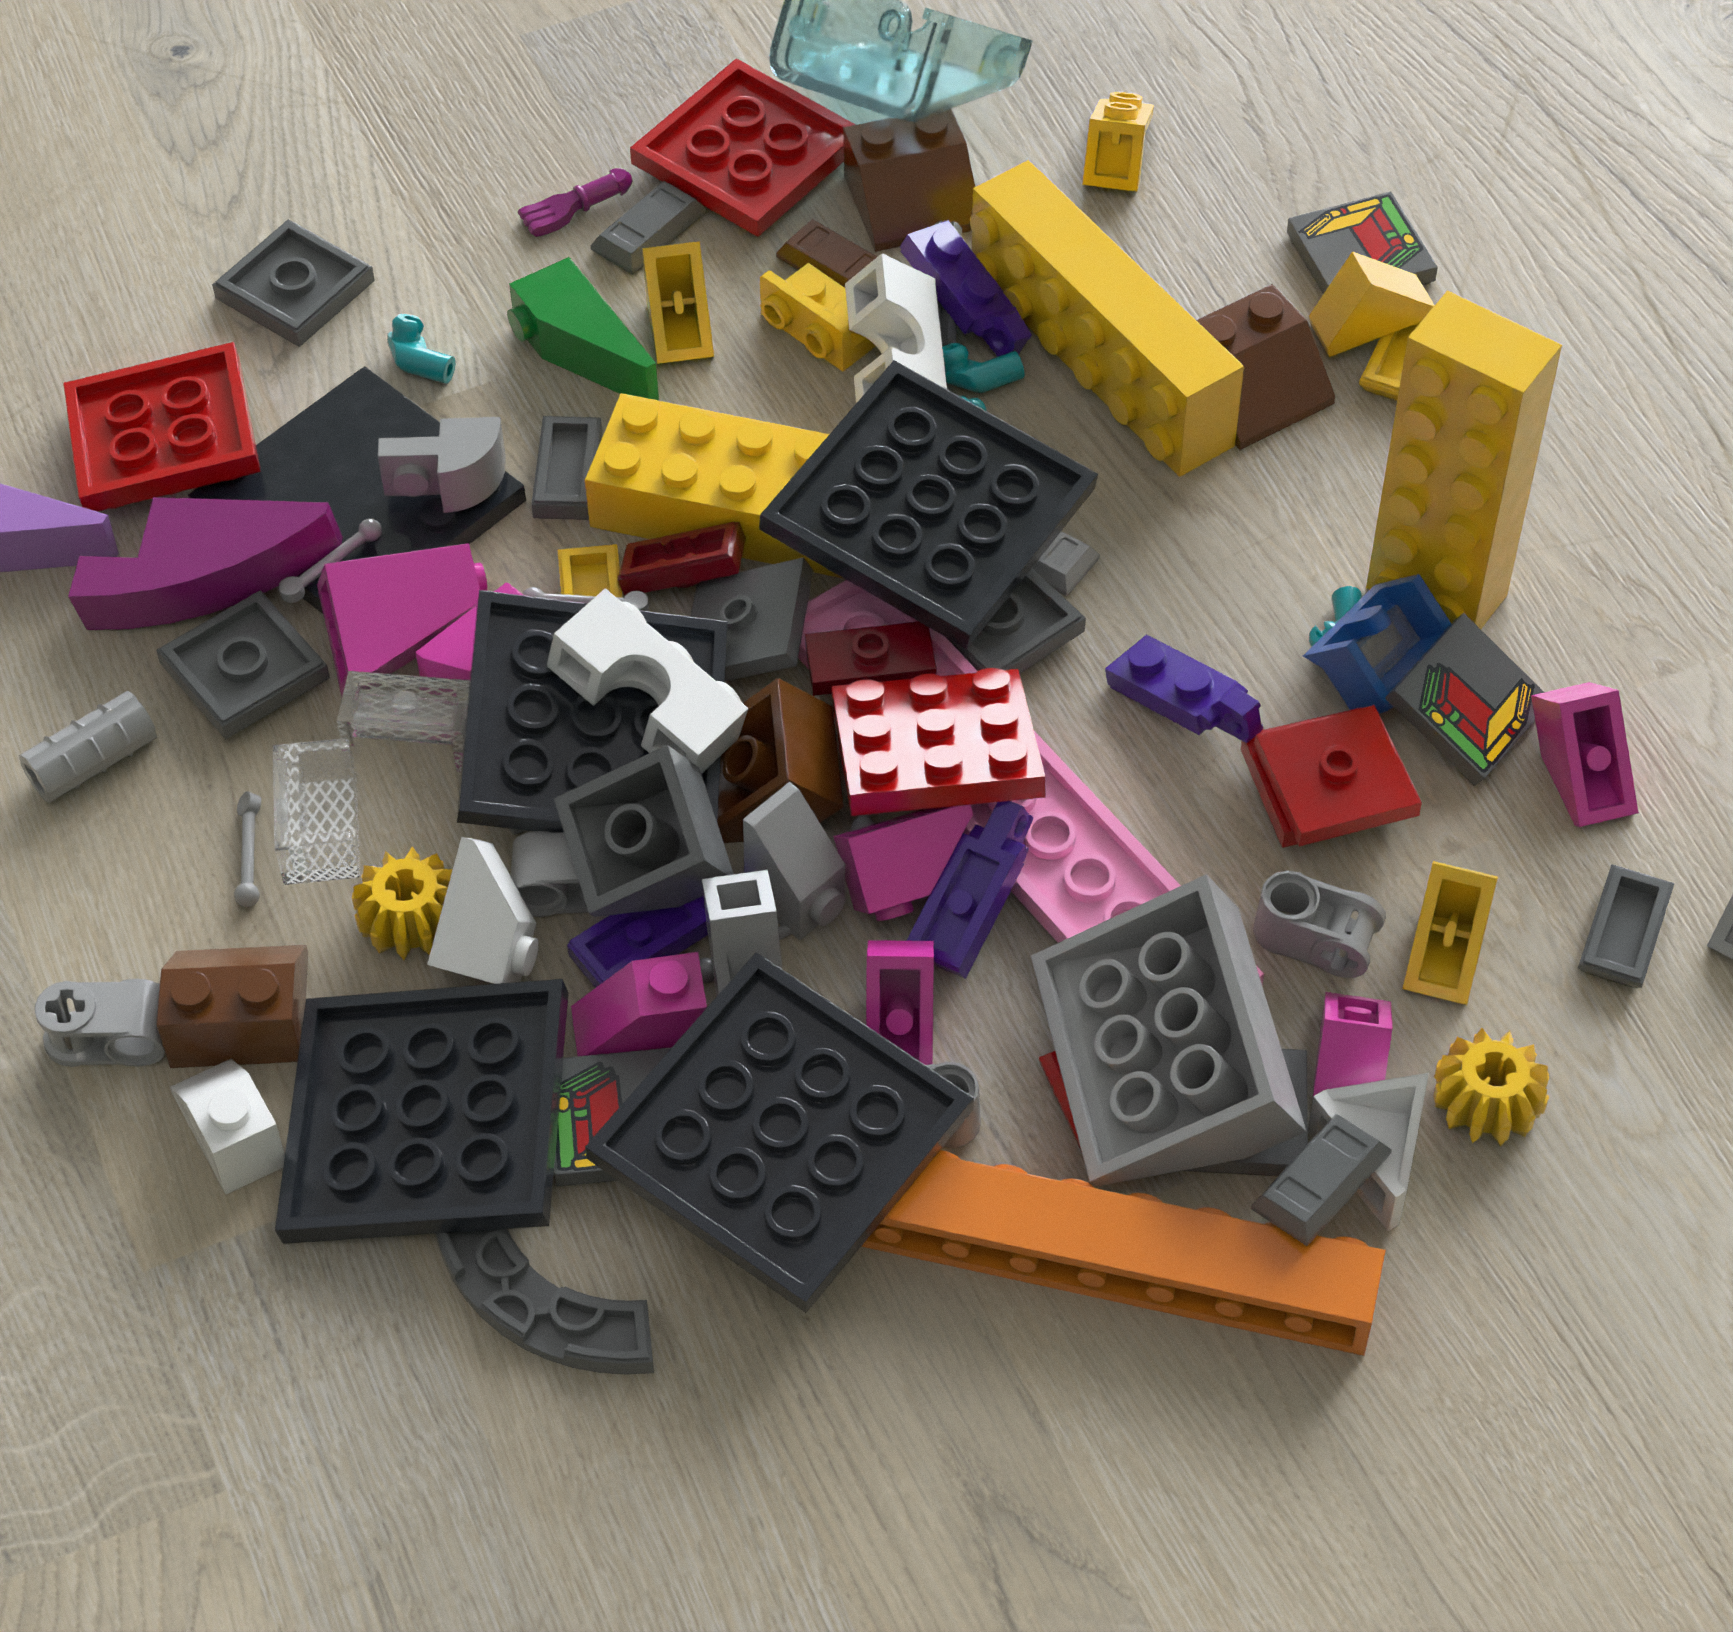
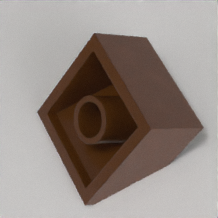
[843,105,975,252]
[1196,284,1335,450]
[717,678,844,843]
[157,945,308,1068]

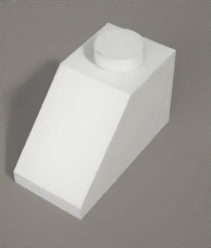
[427,837,538,984]
[170,1059,285,1194]

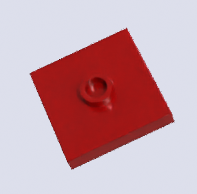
[1254,705,1422,847]

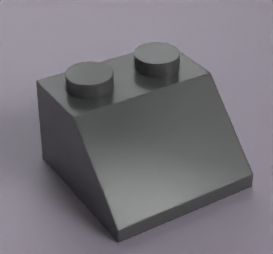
[554,745,734,917]

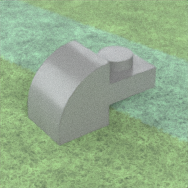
[378,417,506,513]

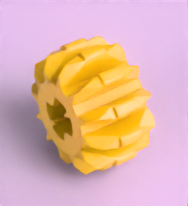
[352,847,453,960]
[1433,1028,1549,1147]

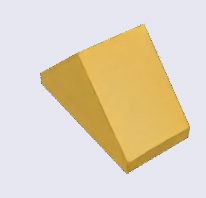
[642,241,714,364]
[1309,252,1434,357]
[1402,861,1498,1005]

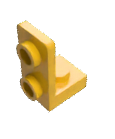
[1082,92,1154,192]

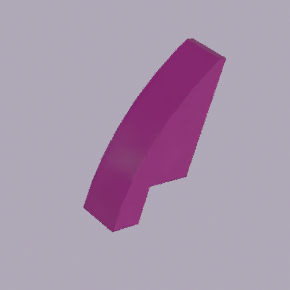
[68,497,343,630]

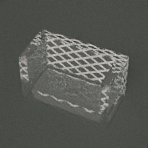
[337,671,470,772]
[273,738,361,885]

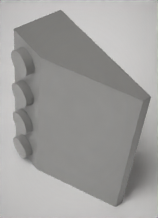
[1031,874,1307,1187]

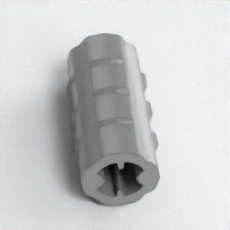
[19,691,157,803]

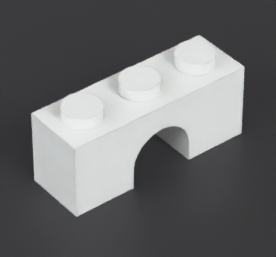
[845,254,947,403]
[547,588,748,774]

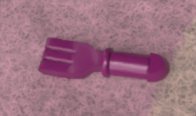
[518,168,633,237]

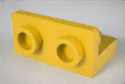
[760,263,876,372]

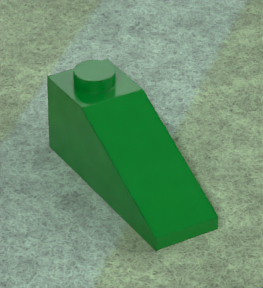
[507,257,659,401]

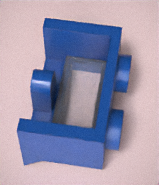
[1303,574,1451,713]

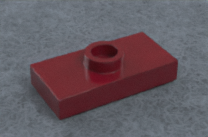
[617,521,746,597]
[805,621,937,696]

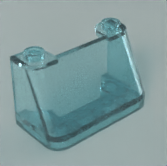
[769,0,1033,123]

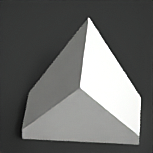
[1308,1073,1429,1231]

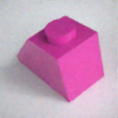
[1531,682,1639,827]
[833,805,973,921]
[866,940,934,1065]
[571,952,707,1056]
[1313,992,1393,1097]

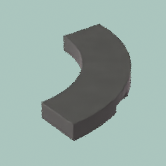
[436,1229,654,1375]

